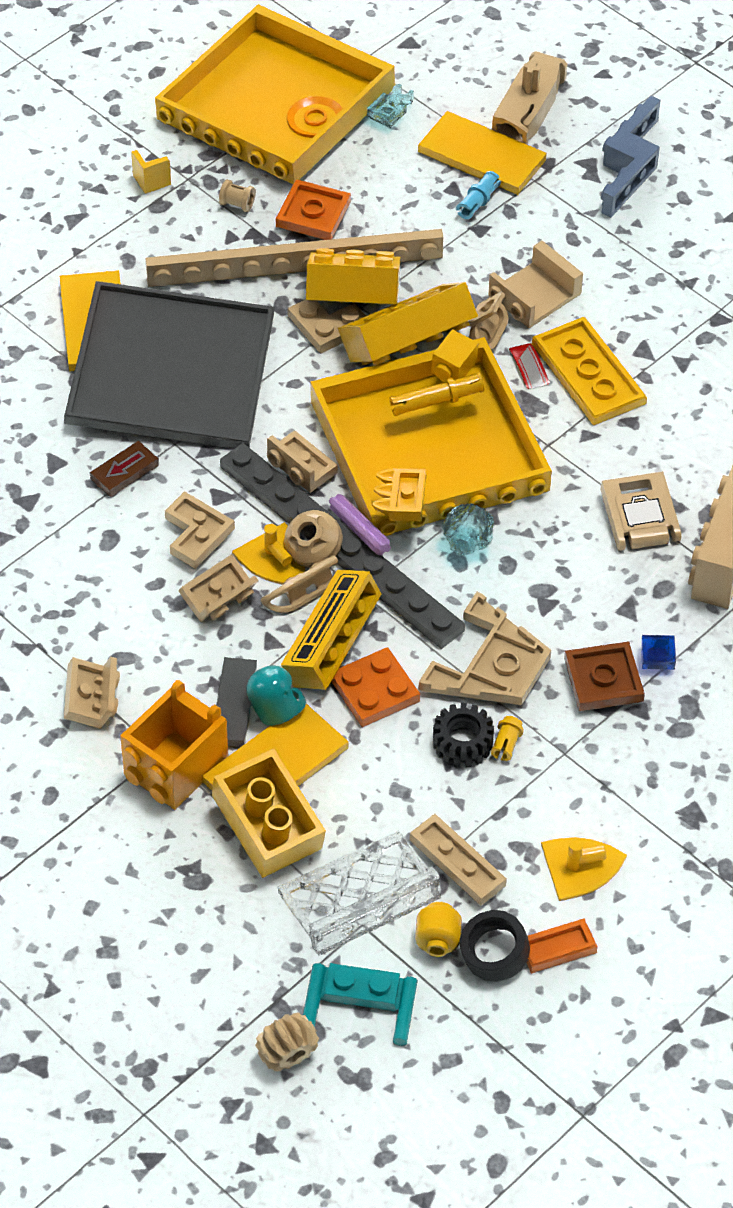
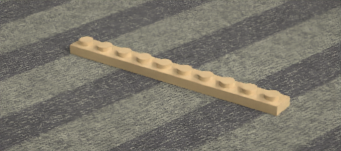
[145,229,444,287]

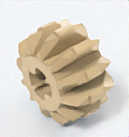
[255,1012,319,1071]

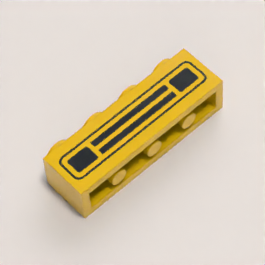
[281,570,382,690]

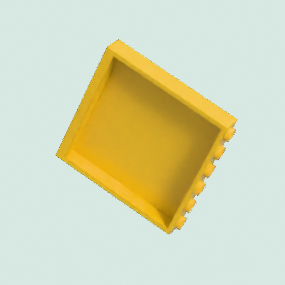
[155,4,395,184]
[310,337,552,536]

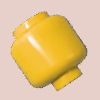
[415,902,462,957]

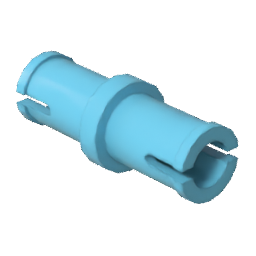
[456,171,501,219]

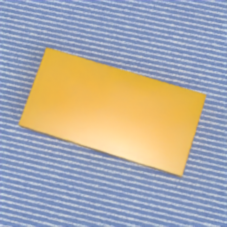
[418,111,547,195]
[59,270,121,372]
[532,316,647,426]
[202,703,349,791]

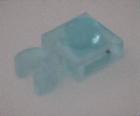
[367,84,414,128]

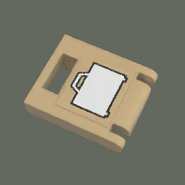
[600,471,682,550]

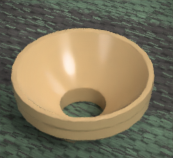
[284,510,343,568]

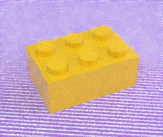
[306,248,401,304]
[212,748,326,878]

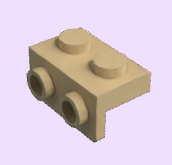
[267,430,338,493]
[178,554,259,622]
[64,656,120,729]

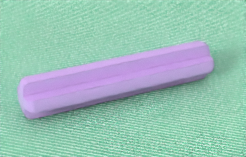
[329,494,391,556]

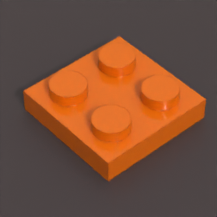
[276,179,351,240]
[331,647,420,727]

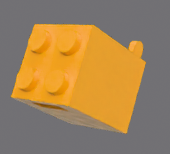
[120,680,228,810]

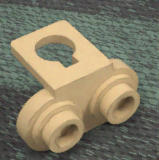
[469,291,509,349]

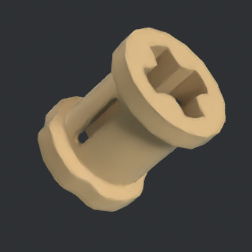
[219,179,256,212]

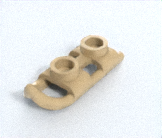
[261,555,338,613]

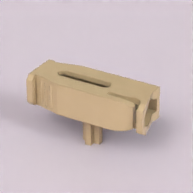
[492,51,567,145]

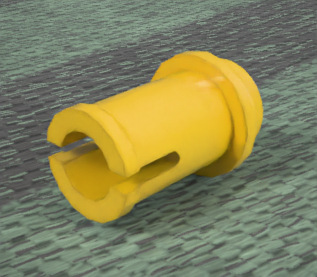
[491,716,524,761]

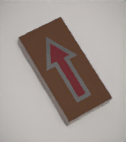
[90,440,159,497]

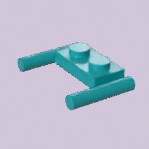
[303,963,418,1046]

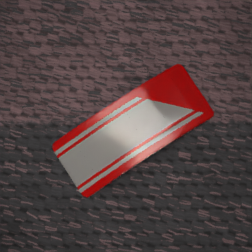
[509,343,550,389]

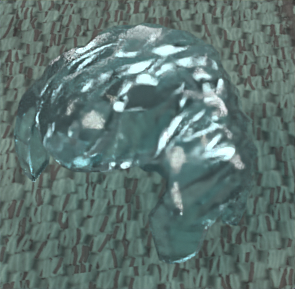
[442,504,494,556]

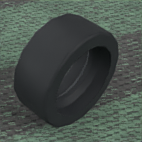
[459,910,530,982]

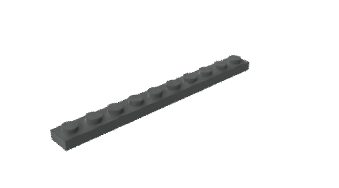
[220,443,465,649]

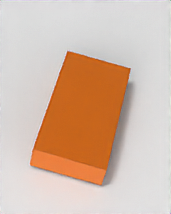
[527,918,598,974]

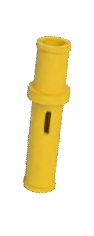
[389,372,484,416]

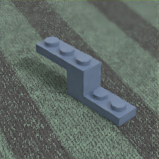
[600,95,661,218]

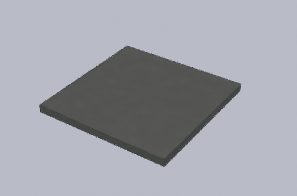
[64,281,275,449]

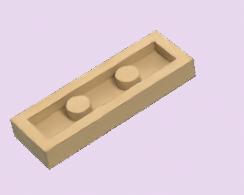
[410,814,507,906]

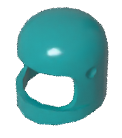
[246,665,306,726]

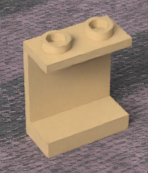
[488,241,583,328]

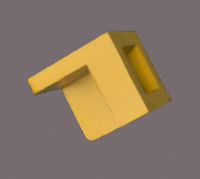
[131,150,171,194]

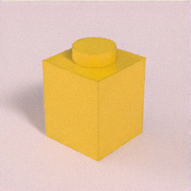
[431,329,479,381]

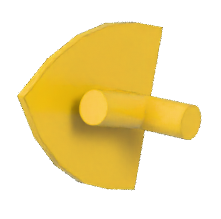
[232,522,305,585]
[541,837,627,901]

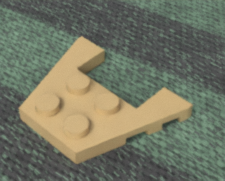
[418,591,551,705]

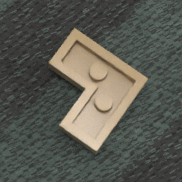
[288,300,366,354]
[165,491,235,569]

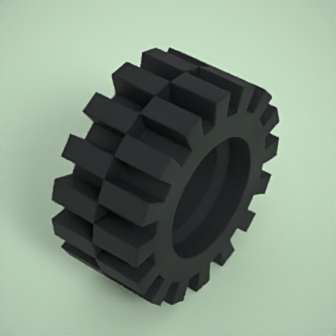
[433,703,494,768]

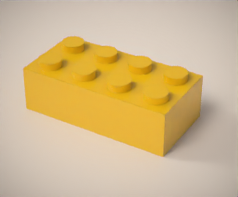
[338,282,478,365]

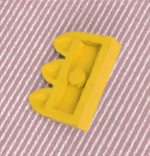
[372,468,427,522]

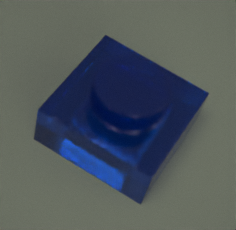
[641,635,676,670]

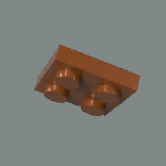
[564,641,645,711]

